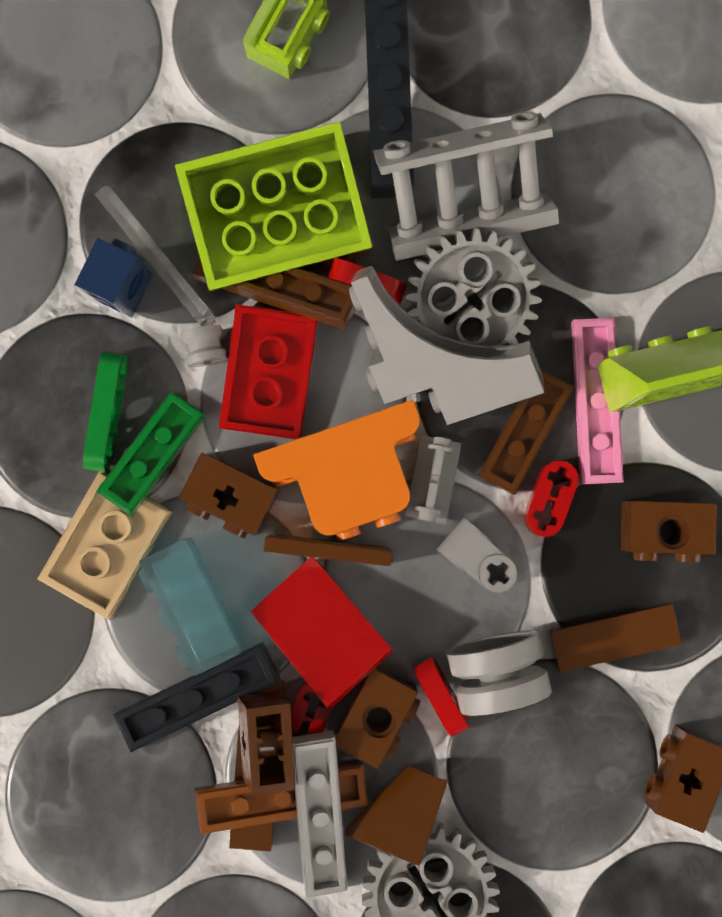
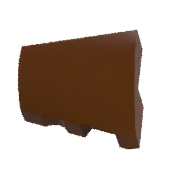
[344,766,448,866]

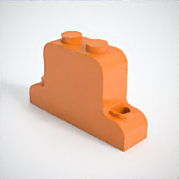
[253,400,420,542]

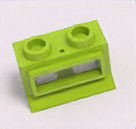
[242,0,330,80]

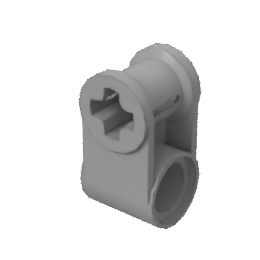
[436,518,517,593]

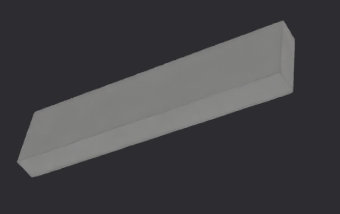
[292,731,348,898]

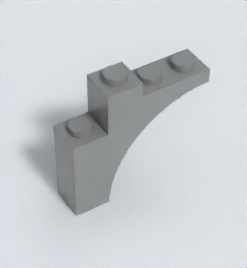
[349,265,544,425]

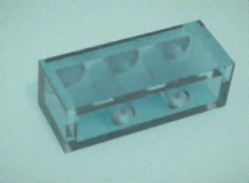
[139,537,245,676]

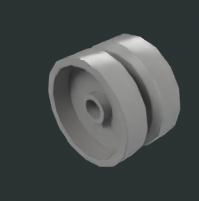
[446,631,552,716]

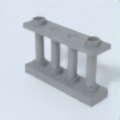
[374,112,559,261]

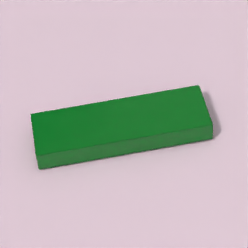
[96,391,206,517]

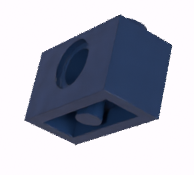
[74,238,153,318]

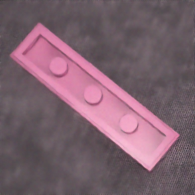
[571,318,624,484]

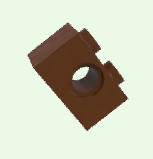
[621,501,717,562]
[334,666,421,769]

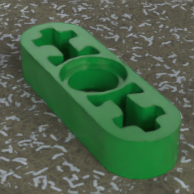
[83,351,127,473]

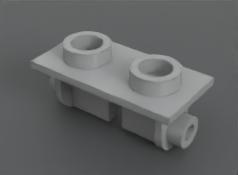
[405,435,462,524]

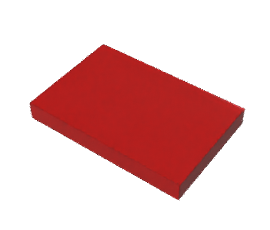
[219,304,318,440]
[250,557,394,709]

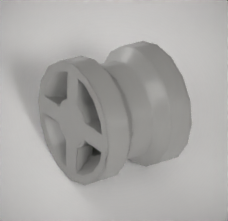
[181,325,228,367]

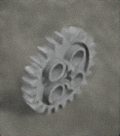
[404,227,542,346]
[362,823,500,917]

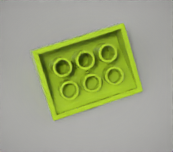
[175,122,373,291]
[597,326,722,413]

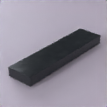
[113,641,281,752]

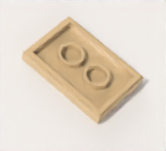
[37,472,174,620]

